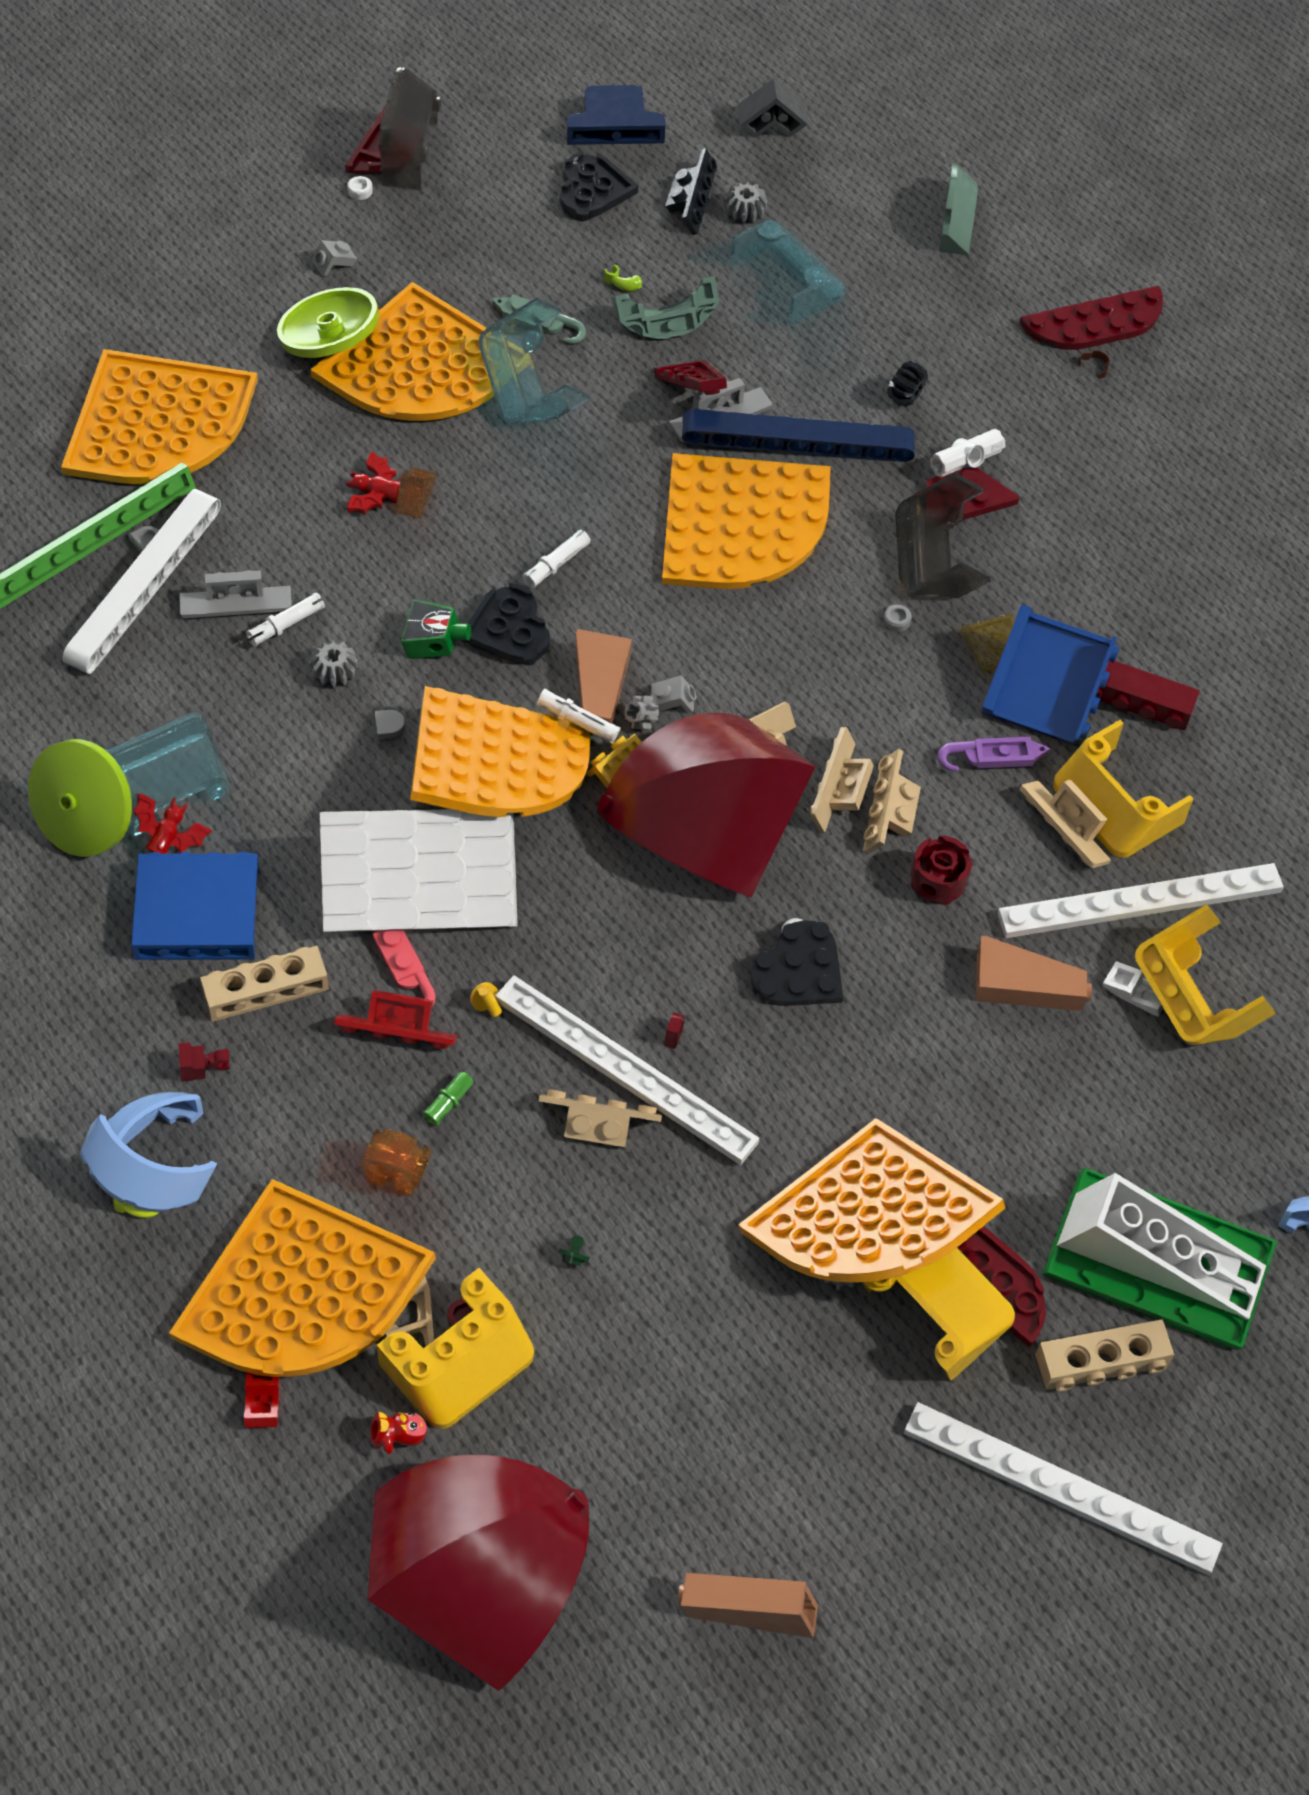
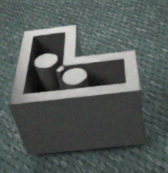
[737,78,808,137]

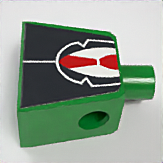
[401,600,471,659]

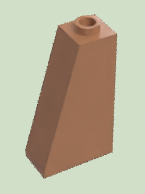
[575,629,632,724]
[975,936,1092,1011]
[678,1573,818,1638]

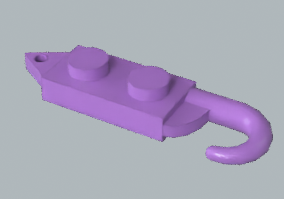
[938,737,1050,771]

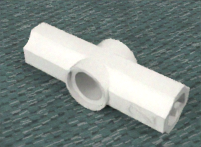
[930,429,1005,477]

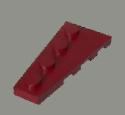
[654,360,727,395]

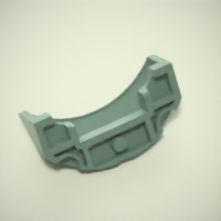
[939,163,978,256]
[611,276,719,339]

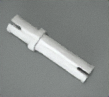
[522,530,590,589]
[246,593,325,647]
[537,689,620,744]

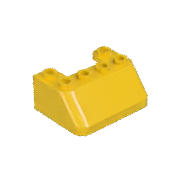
[377,1268,534,1429]

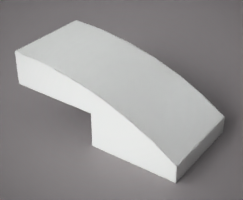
[1103,961,1163,1017]

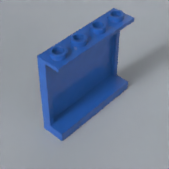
[982,604,1120,746]
[132,852,260,960]

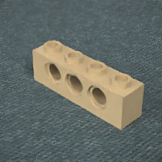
[200,946,329,1022]
[1035,1319,1174,1391]

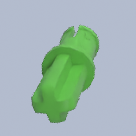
[422,1072,473,1127]

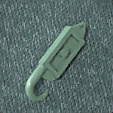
[493,294,586,344]

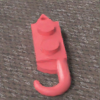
[372,930,436,1006]

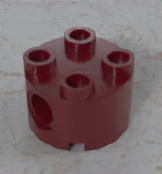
[910,836,973,905]

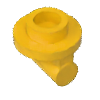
[470,982,502,1017]

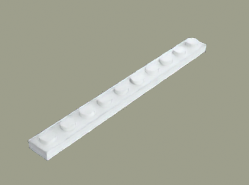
[997,863,1284,938]
[495,975,759,1166]
[904,1402,1223,1576]

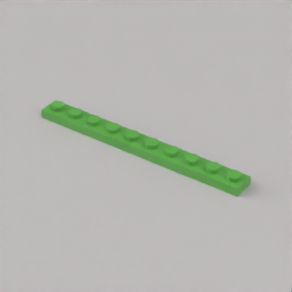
[0,463,196,609]

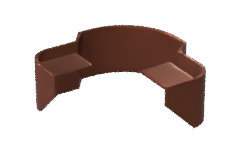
[1079,350,1110,378]

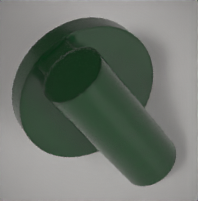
[558,1235,590,1266]

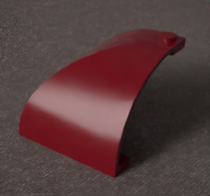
[596,713,816,897]
[367,1455,589,1691]

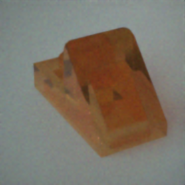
[395,467,437,519]

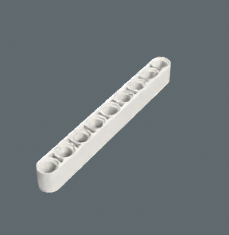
[63,489,221,674]

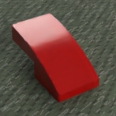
[244,1372,280,1428]

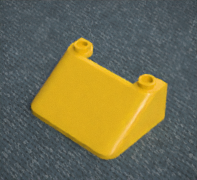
[862,1248,1015,1381]

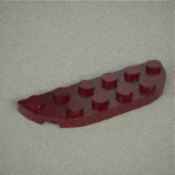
[1019,285,1163,350]
[957,1226,1046,1348]

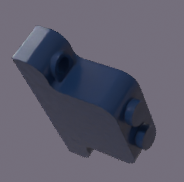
[567,85,666,145]

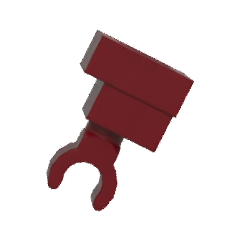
[179,1042,230,1082]

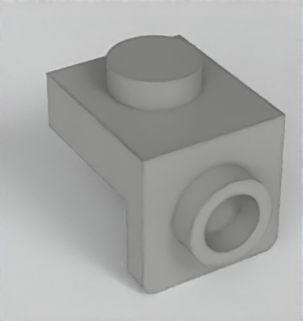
[312,240,357,276]
[651,675,696,713]

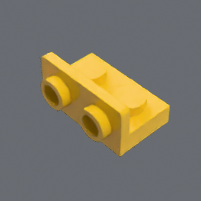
[586,733,642,788]

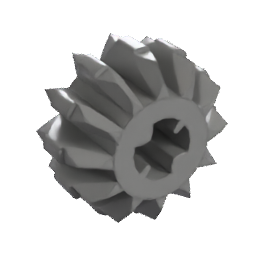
[725,182,767,224]
[309,639,358,688]

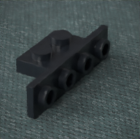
[666,148,717,235]

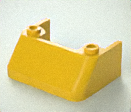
[1053,720,1193,858]
[1135,904,1276,1045]

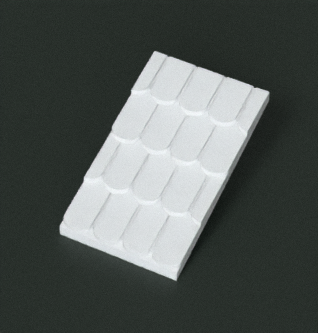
[320,809,517,932]

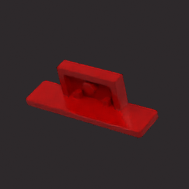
[334,990,458,1049]

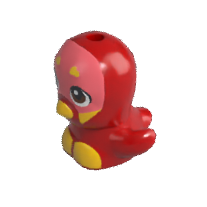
[370,1412,427,1454]

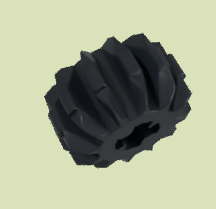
[887,361,928,407]

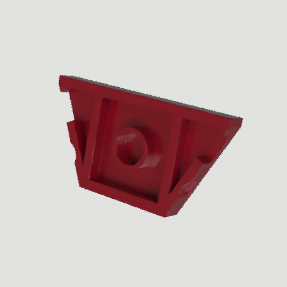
[345,104,421,173]
[924,467,1020,531]

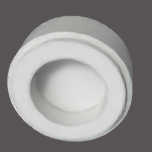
[347,176,373,200]

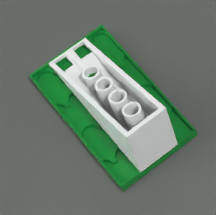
[1042,1168,1277,1350]

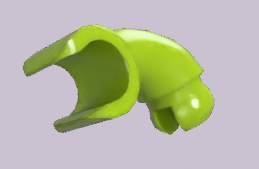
[603,265,642,292]

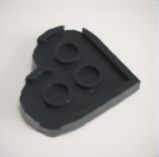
[559,151,639,222]
[460,583,550,666]
[750,920,843,1006]

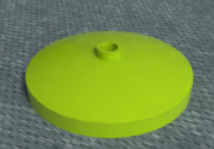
[277,287,380,358]
[28,739,132,857]

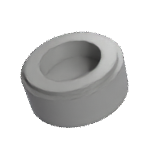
[883,605,912,632]

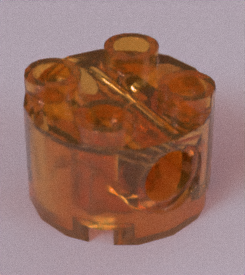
[360,1129,432,1196]

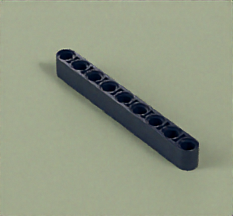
[682,409,915,462]

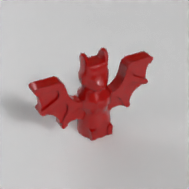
[346,452,403,515]
[132,793,212,854]

